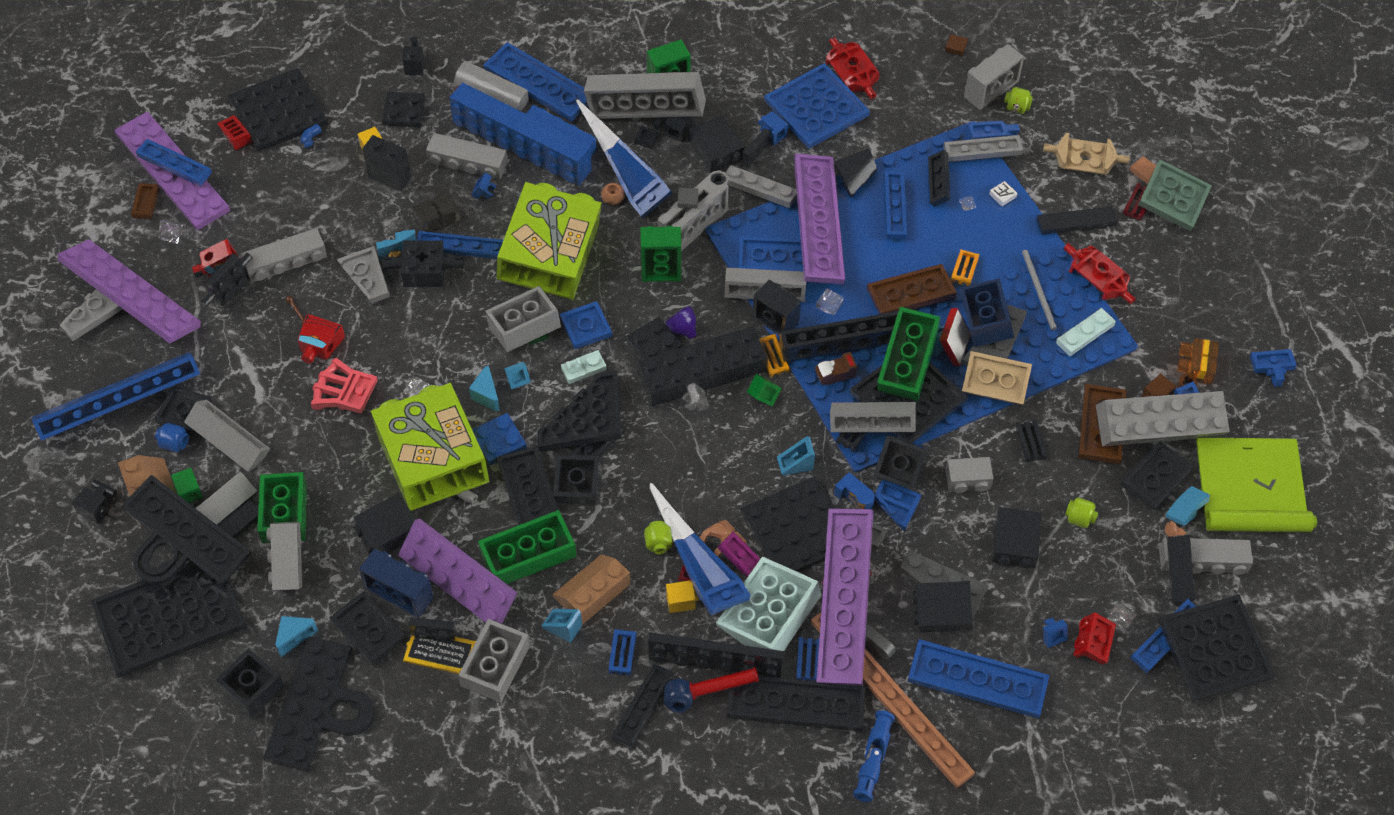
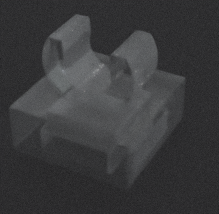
[159,218,183,244]
[816,289,844,316]
[403,377,431,397]
[683,383,709,411]
[1107,601,1137,633]

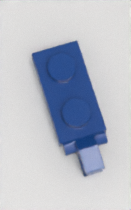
[966,121,1020,140]

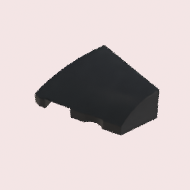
[834,149,877,198]

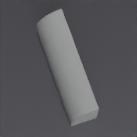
[454,60,529,111]
[725,268,806,302]
[184,400,270,472]
[830,402,916,432]
[196,471,257,524]

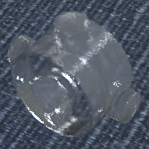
[959,196,976,211]

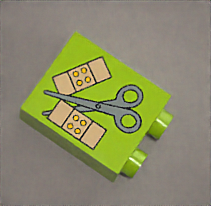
[496,182,602,300]
[371,383,489,511]

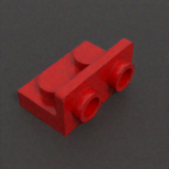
[1073,612,1116,665]

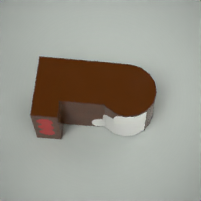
[815,352,857,385]

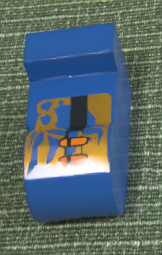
[834,472,875,509]

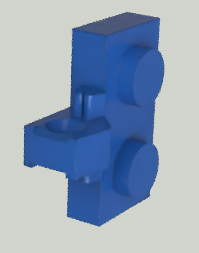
[1250,349,1297,387]

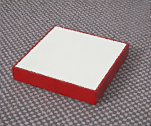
[940,308,971,366]

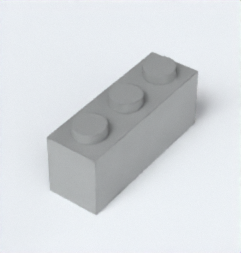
[267,522,302,590]

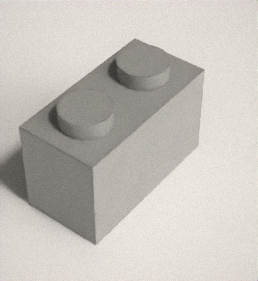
[945,457,993,493]

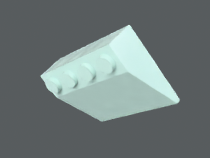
[716,556,821,651]

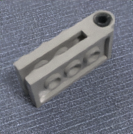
[658,171,729,251]

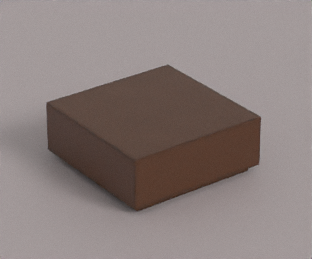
[945,34,968,56]

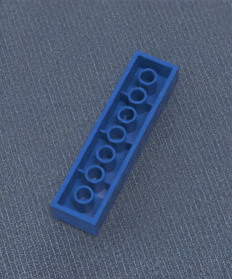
[449,82,592,186]

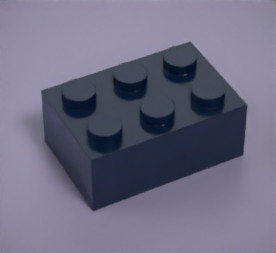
[960,278,1014,347]
[359,549,434,618]

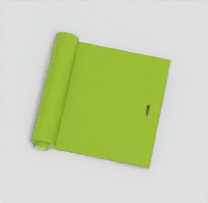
[1196,438,1317,532]

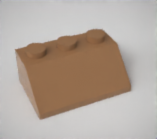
[118,455,177,526]
[553,554,631,625]

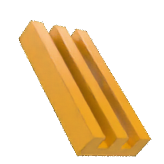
[951,249,980,286]
[759,334,790,377]

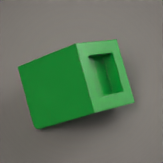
[747,374,782,406]
[171,468,203,503]

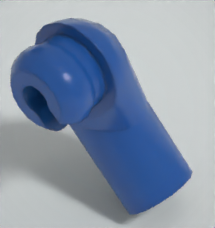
[300,124,322,148]

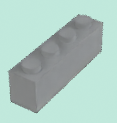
[426,133,508,180]
[241,228,327,283]
[1159,538,1253,575]

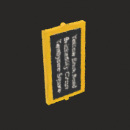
[403,635,476,674]

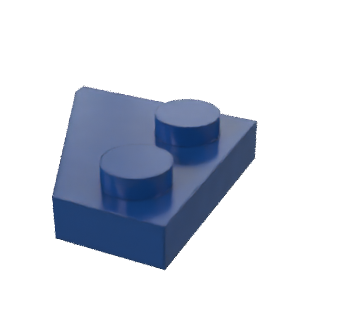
[874,479,922,531]

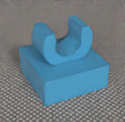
[504,362,531,389]

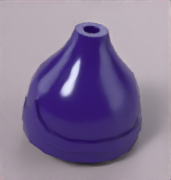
[665,305,697,339]

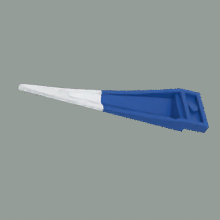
[576,100,673,218]
[650,483,751,615]

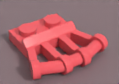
[311,358,378,414]

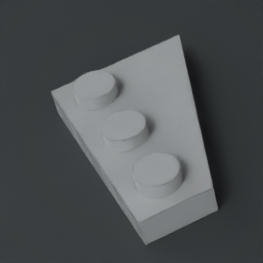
[337,246,390,303]
[60,289,123,341]

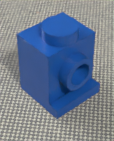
[758,111,788,146]

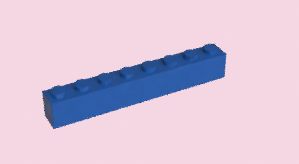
[31,352,200,440]

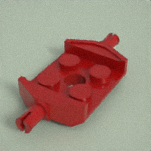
[826,37,880,99]
[1063,243,1136,305]

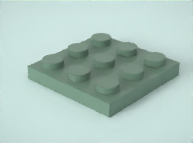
[1138,160,1212,231]

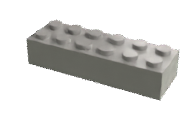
[584,72,706,119]
[1096,391,1230,446]

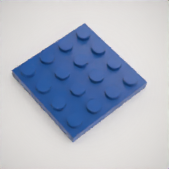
[764,63,870,149]

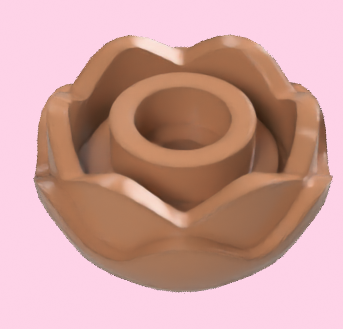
[601,183,625,205]
[1165,521,1189,536]

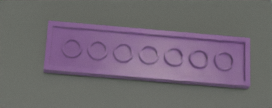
[115,112,230,230]
[794,154,845,284]
[57,240,201,343]
[817,509,873,686]

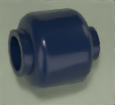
[664,679,693,713]

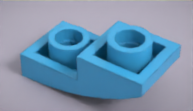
[376,230,416,260]
[1166,486,1210,526]

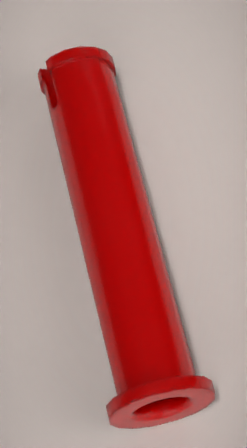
[689,667,759,700]

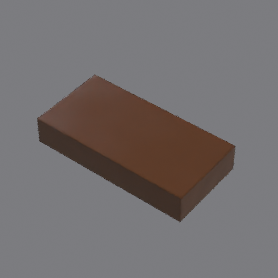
[131,183,160,219]

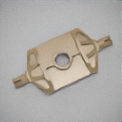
[1043,133,1130,175]

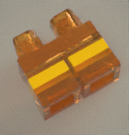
[1177,338,1219,385]

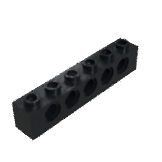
[779,311,898,362]

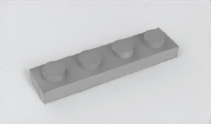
[943,135,1023,162]
[725,165,797,208]

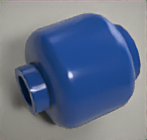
[155,423,189,453]

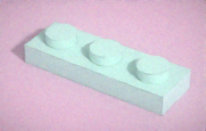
[1056,308,1116,356]

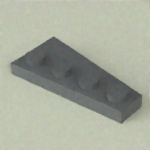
[961,305,1027,366]
[899,550,989,620]

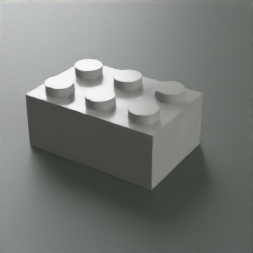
[964,44,1024,110]
[485,286,561,352]
[458,619,530,703]

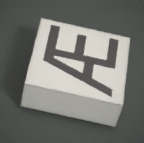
[989,181,1018,207]

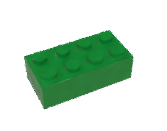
[877,307,940,401]
[478,510,576,584]

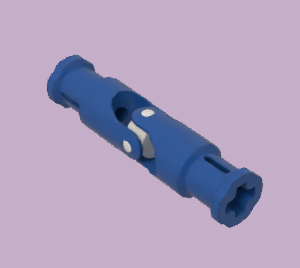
[853,711,895,802]

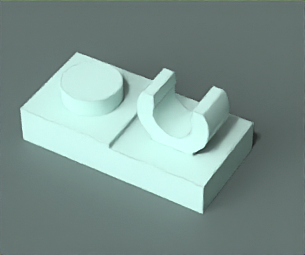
[561,350,607,384]

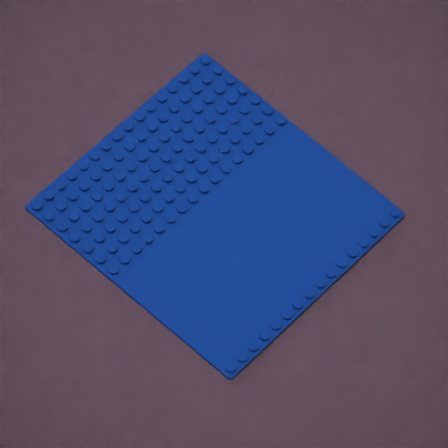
[706,121,1138,472]

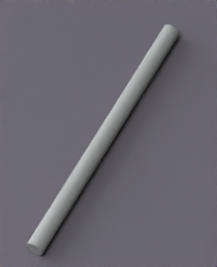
[1022,250,1057,331]

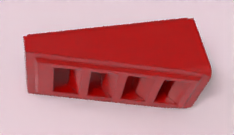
[217,115,252,150]

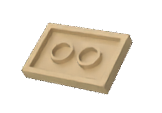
[962,351,1032,405]

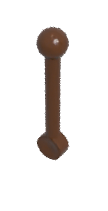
[286,296,305,326]

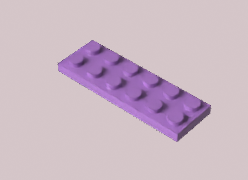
[398,519,517,624]

